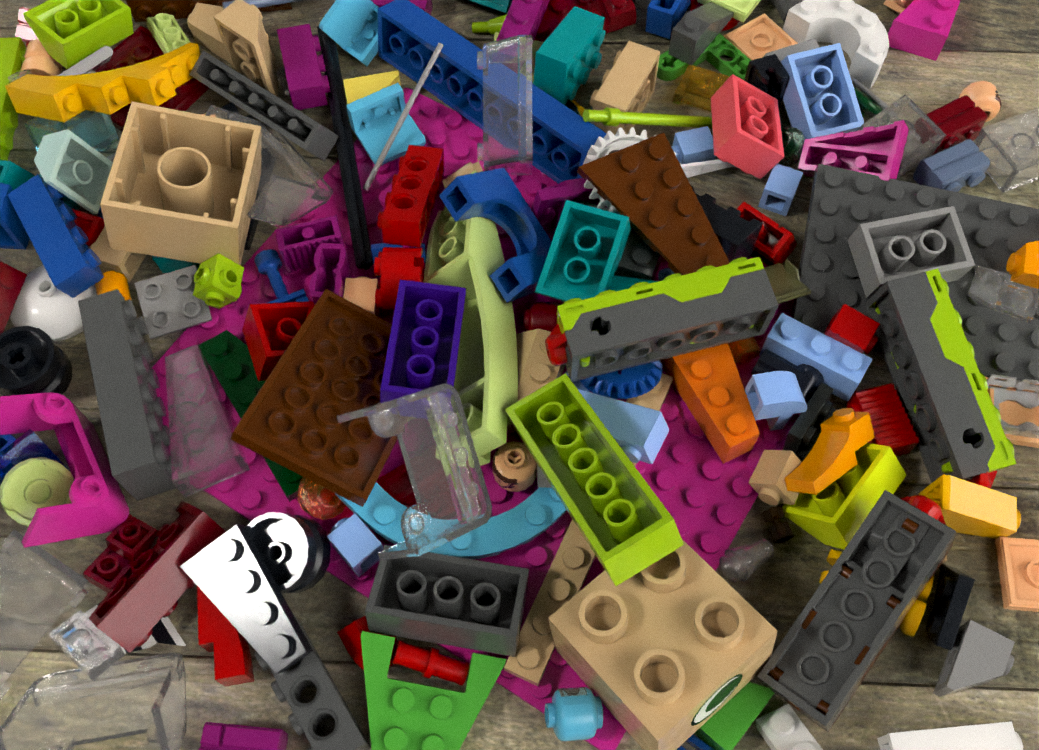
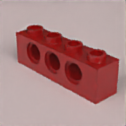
[377,145,444,247]

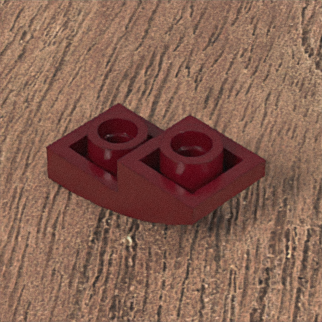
[83,514,157,593]

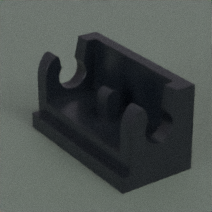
[744,54,789,108]

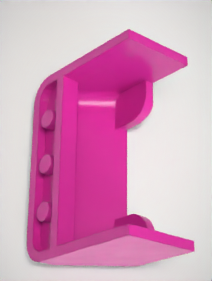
[0,392,129,548]

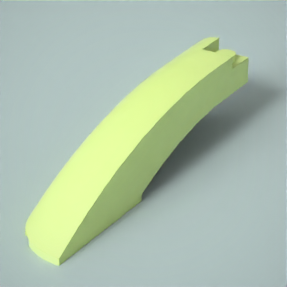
[423,170,518,467]

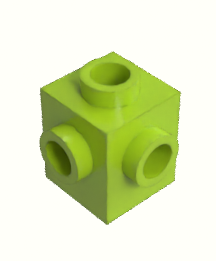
[193,253,244,309]

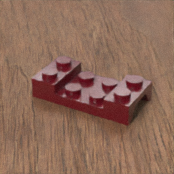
[534,0,636,42]

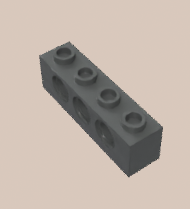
[254,614,371,750]

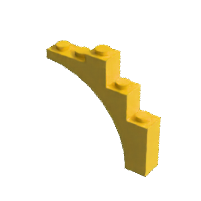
[5,42,201,123]

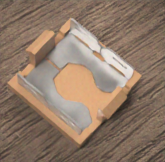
[985,374,1039,448]

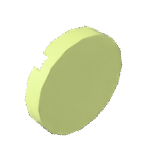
[0,457,74,526]

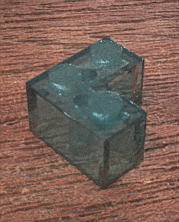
[25,110,119,152]

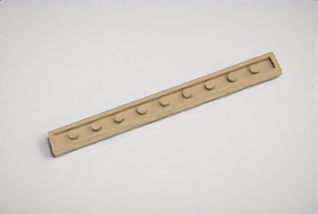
[504,373,674,687]

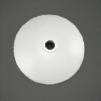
[10,265,97,342]

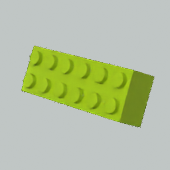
[505,373,684,586]

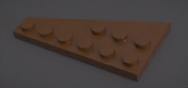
[577,132,730,275]

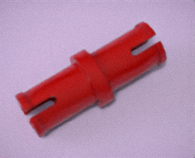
[391,640,470,686]

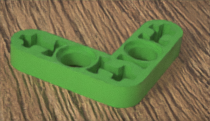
[657,33,751,81]

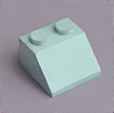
[34,129,113,215]

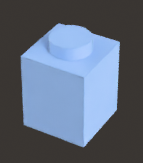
[671,126,715,164]
[758,164,803,216]
[327,513,383,577]

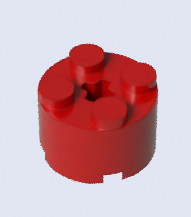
[374,247,425,311]

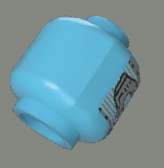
[545,687,603,741]

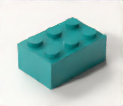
[533,6,606,105]

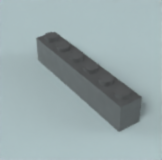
[189,50,339,161]

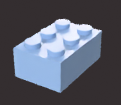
[781,43,865,149]

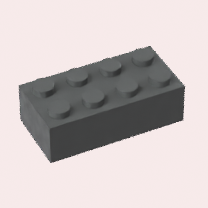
[365,545,529,657]

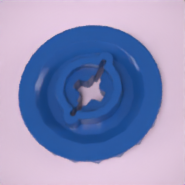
[579,360,663,399]

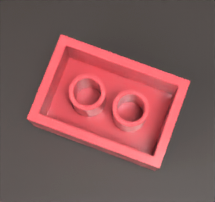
[711,74,784,179]

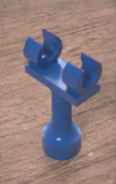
[254,249,309,303]

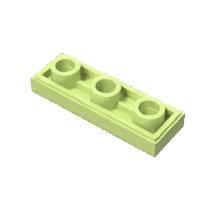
[146,13,191,54]

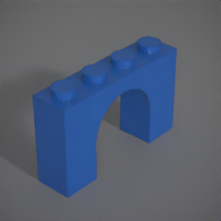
[439,168,552,303]

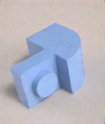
[744,371,807,431]

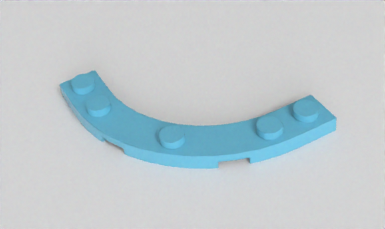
[335,482,567,559]

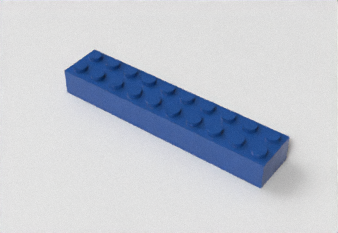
[378,0,606,184]

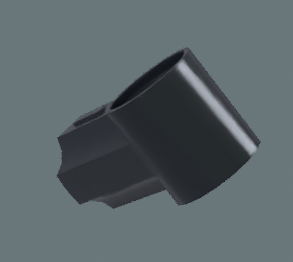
[751,349,824,404]

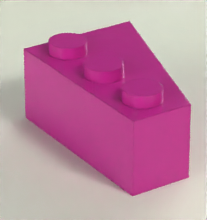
[888,0,960,61]
[798,120,909,182]

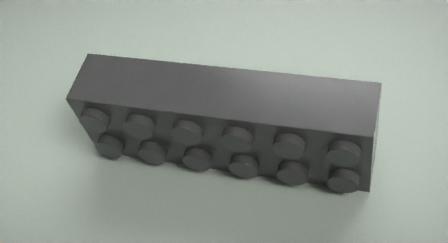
[78,289,180,501]

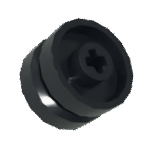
[0,326,72,396]
[245,512,331,593]

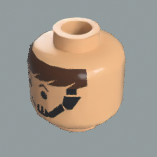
[959,81,1002,122]
[492,441,537,492]

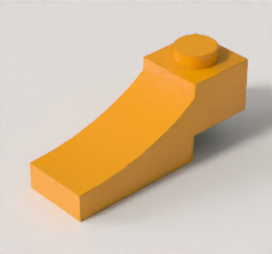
[784,408,875,495]

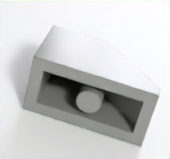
[933,620,1015,697]

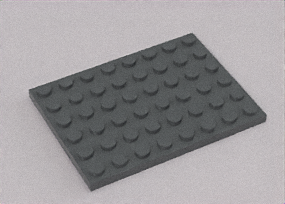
[792,164,1039,384]

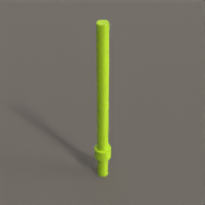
[583,107,712,129]

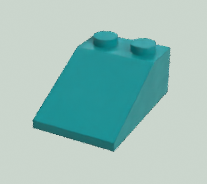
[535,200,631,302]

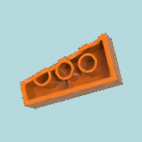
[660,343,760,464]

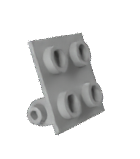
[134,264,212,340]

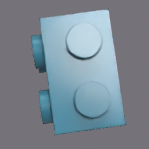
[319,0,379,67]
[346,83,426,165]

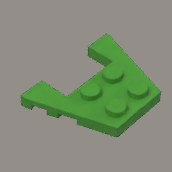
[361,631,506,750]

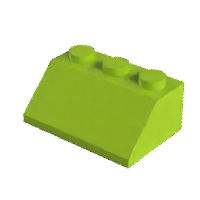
[23,0,134,69]

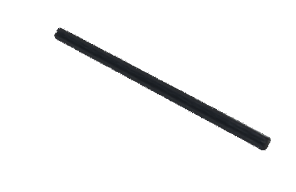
[317,26,374,270]

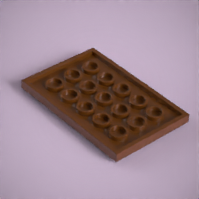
[230,289,409,507]

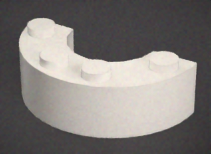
[783,0,889,89]

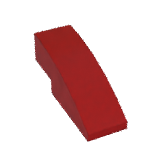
[197,586,254,687]

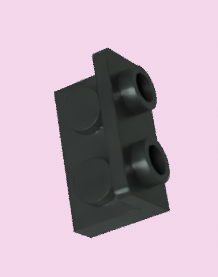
[782,382,836,461]

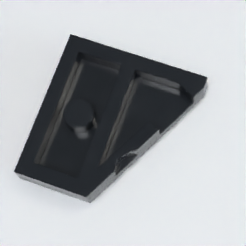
[926,564,975,651]

